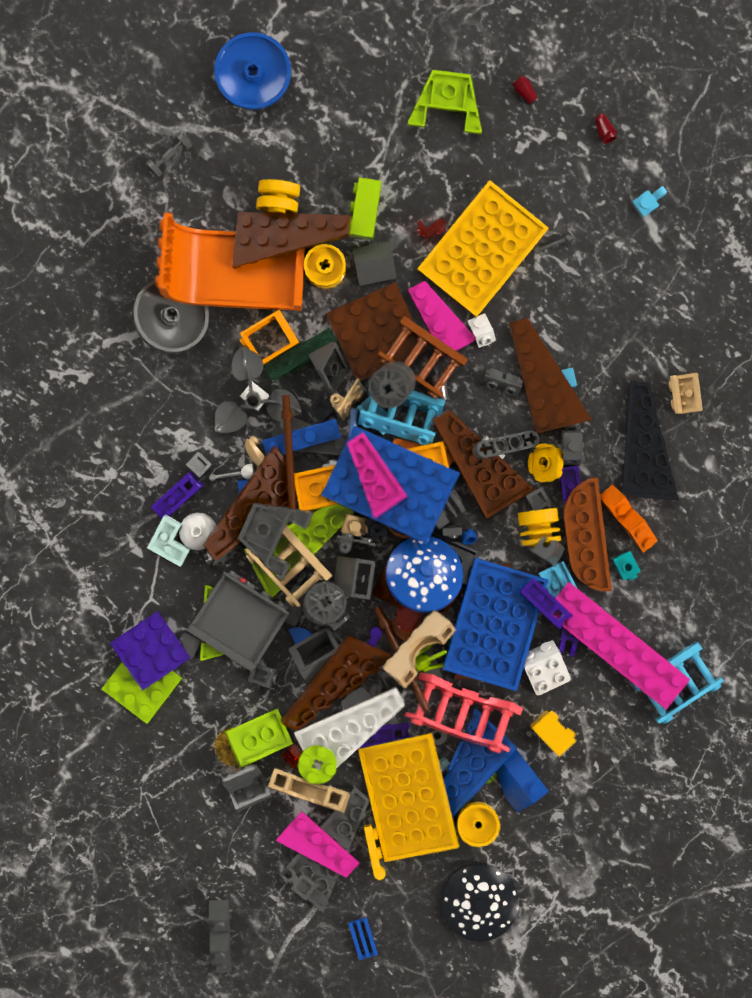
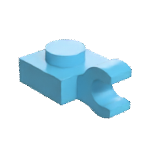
[632,186,667,218]

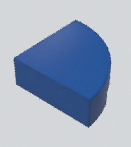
[288,627,312,644]

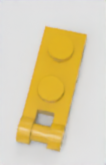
[364,824,385,880]

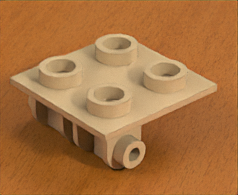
[330,378,364,421]

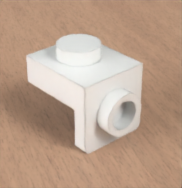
[468,313,496,348]

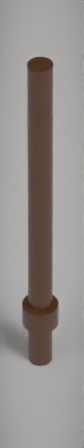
[281,395,296,509]
[374,606,430,713]

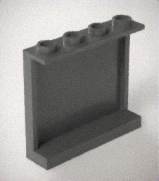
[187,570,290,672]

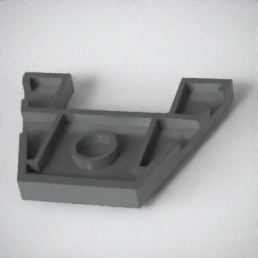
[238,503,314,580]

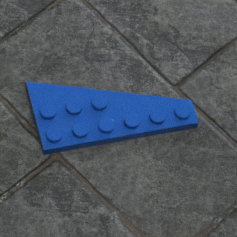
[443,708,518,819]

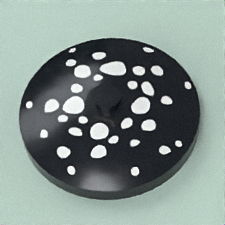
[441,863,519,942]

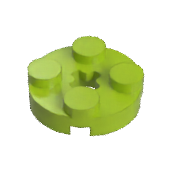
[298,744,337,784]

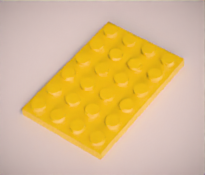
[417,180,549,317]
[358,733,459,862]

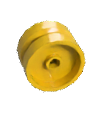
[256,179,300,214]
[304,244,346,289]
[456,801,500,847]

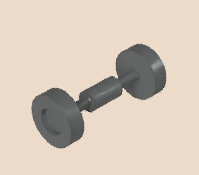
[146,132,192,177]

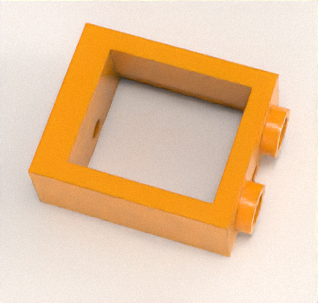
[239,310,300,366]

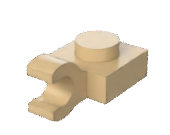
[341,513,368,537]

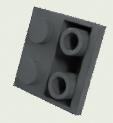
[334,556,376,600]

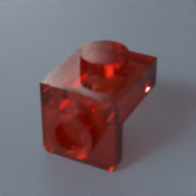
[416,217,447,240]

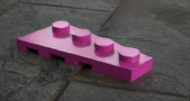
[408,281,476,358]
[347,432,407,519]
[276,811,359,878]

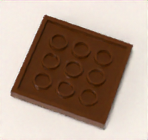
[326,282,427,382]

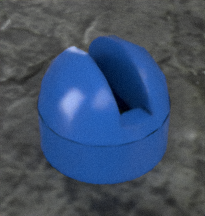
[461,528,477,545]

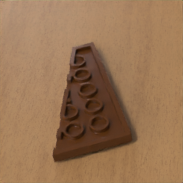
[232,212,352,269]
[509,318,593,434]
[281,635,393,731]

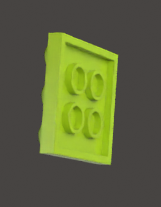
[102,663,182,724]

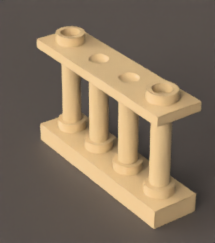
[246,526,332,607]

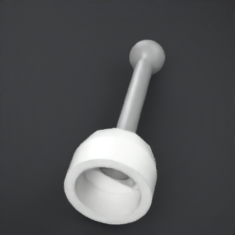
[209,464,255,481]

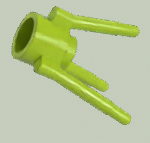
[415,643,447,672]

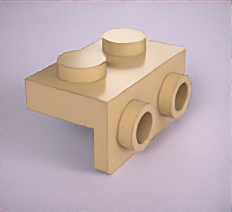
[669,373,703,414]

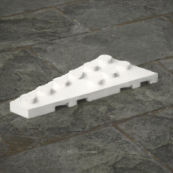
[294,688,405,769]

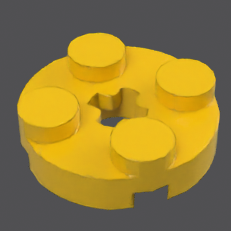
[528,444,563,482]

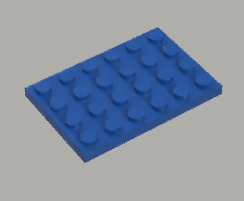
[322,426,460,544]
[442,558,548,691]

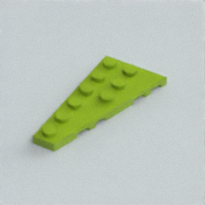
[244,504,354,599]

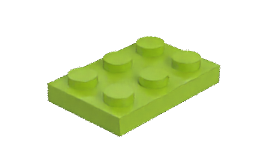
[225,709,293,768]

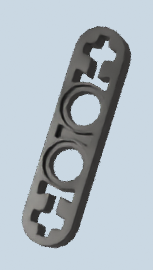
[472,430,539,459]

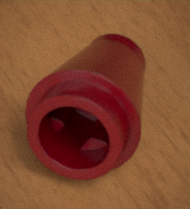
[512,75,538,104]
[595,114,617,144]

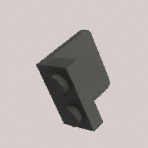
[221,765,273,812]

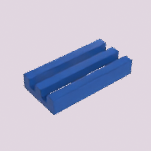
[348,917,378,960]

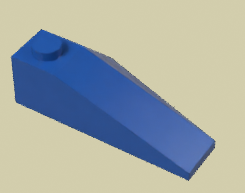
[496,734,549,813]

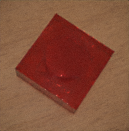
[281,743,302,770]

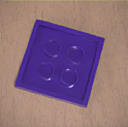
[110,611,190,691]

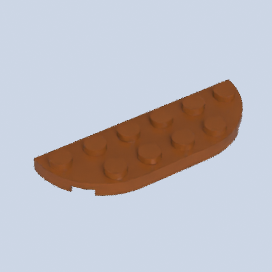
[563,477,612,591]

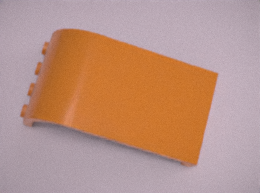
[156,213,306,311]

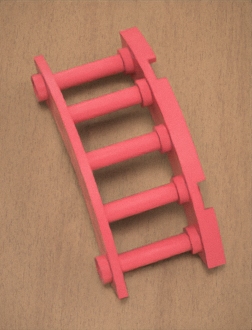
[405,672,523,753]

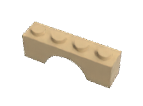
[383,610,456,688]
[268,768,350,813]

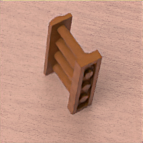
[378,316,468,399]

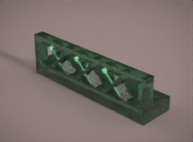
[263,328,339,382]

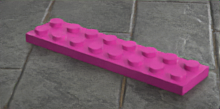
[552,582,690,710]

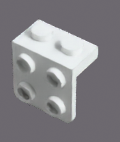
[524,640,571,695]

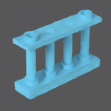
[358,384,445,445]
[632,642,724,724]

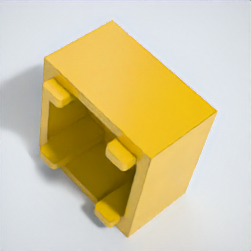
[530,710,576,757]

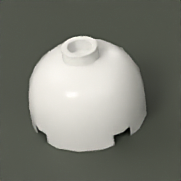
[179,512,216,551]

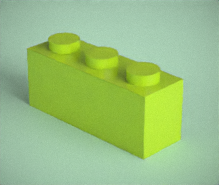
[350,177,382,240]

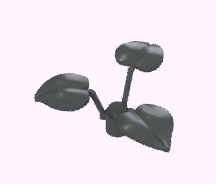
[215,347,301,433]

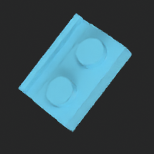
[538,561,577,598]

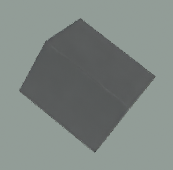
[352,241,397,286]
[308,342,349,396]

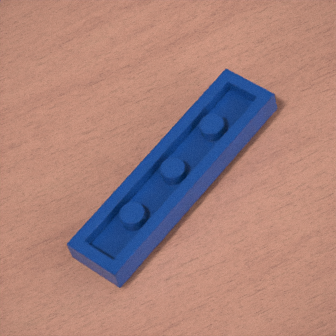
[262,418,342,455]

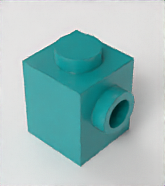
[611,551,641,582]

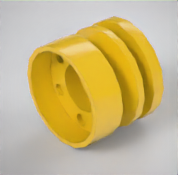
[518,508,561,547]

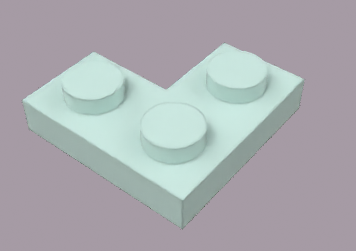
[147,514,190,567]

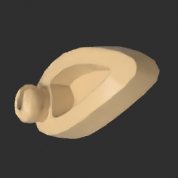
[245,436,265,467]

